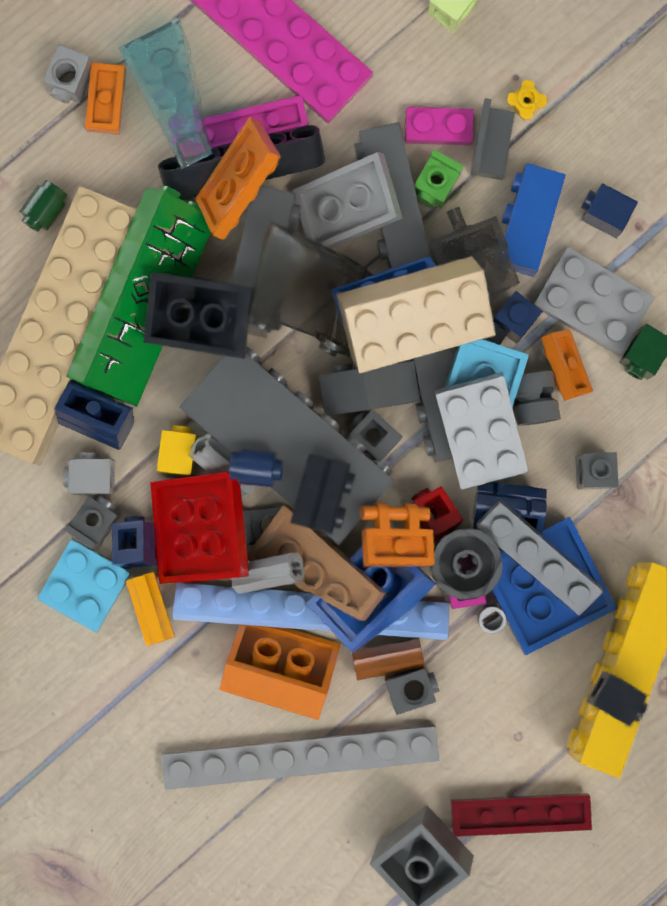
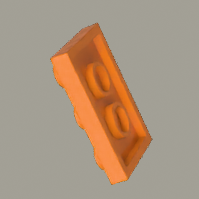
[195,116,281,240]

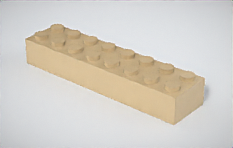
[0,186,137,466]

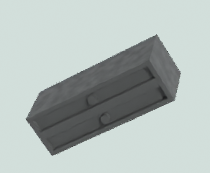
[179,346,394,545]

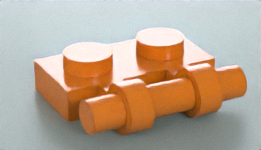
[360,502,435,567]

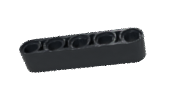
[158,125,325,200]

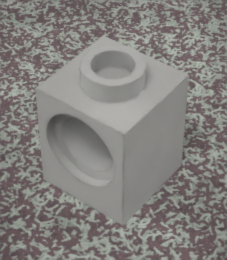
[43,44,93,104]

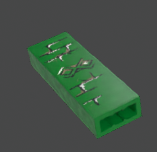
[66,186,211,407]

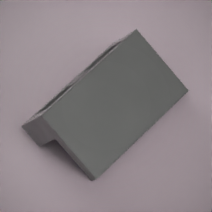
[470,98,515,180]

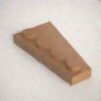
[247,505,386,620]

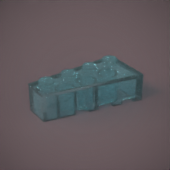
[119,18,212,169]

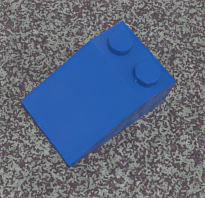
[307,547,436,653]

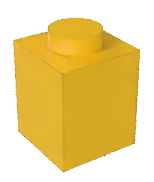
[157,425,199,477]

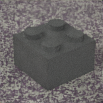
[370,805,474,906]

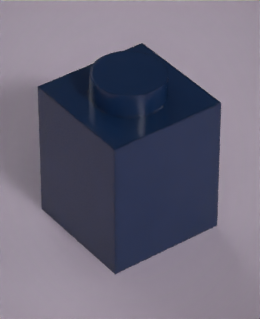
[581,183,638,239]
[493,291,543,344]

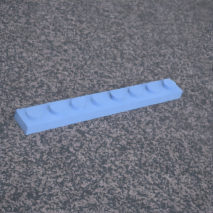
[173,583,449,640]

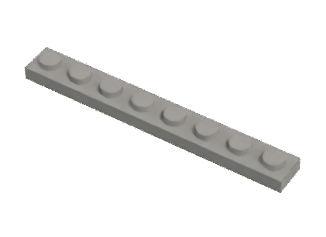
[162,725,439,790]

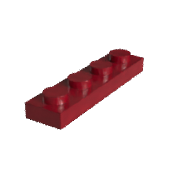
[451,793,592,837]

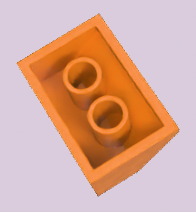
[219,625,341,720]

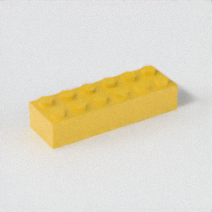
[566,562,667,779]

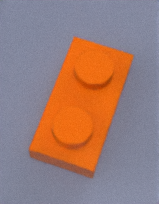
[85,62,127,135]
[541,329,593,401]

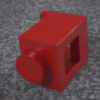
[411,486,463,542]

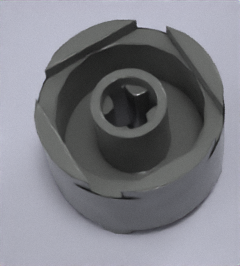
[430,529,503,599]

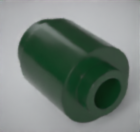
[19,180,68,232]

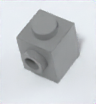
[63,453,115,495]

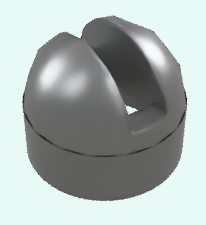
[477,604,506,634]

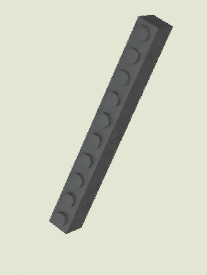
[354,122,455,463]

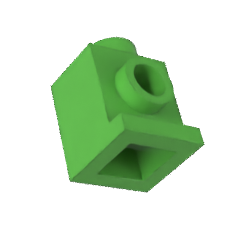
[414,150,463,208]

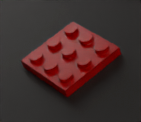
[150,472,249,584]

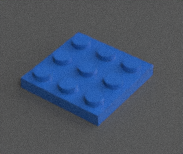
[491,517,617,655]

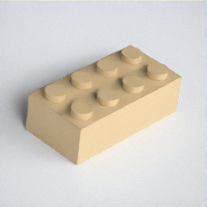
[337,257,495,373]

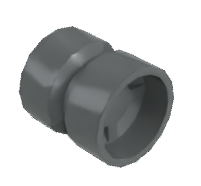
[514,371,561,426]

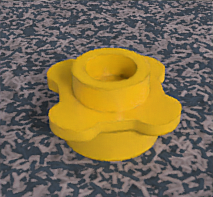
[507,80,547,120]

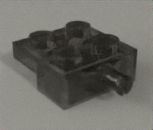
[429,207,520,296]

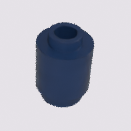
[230,449,283,487]

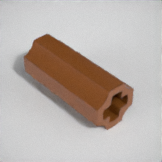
[352,638,425,681]

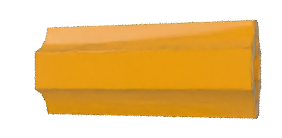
[126,572,176,647]

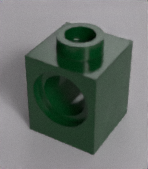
[619,323,667,380]

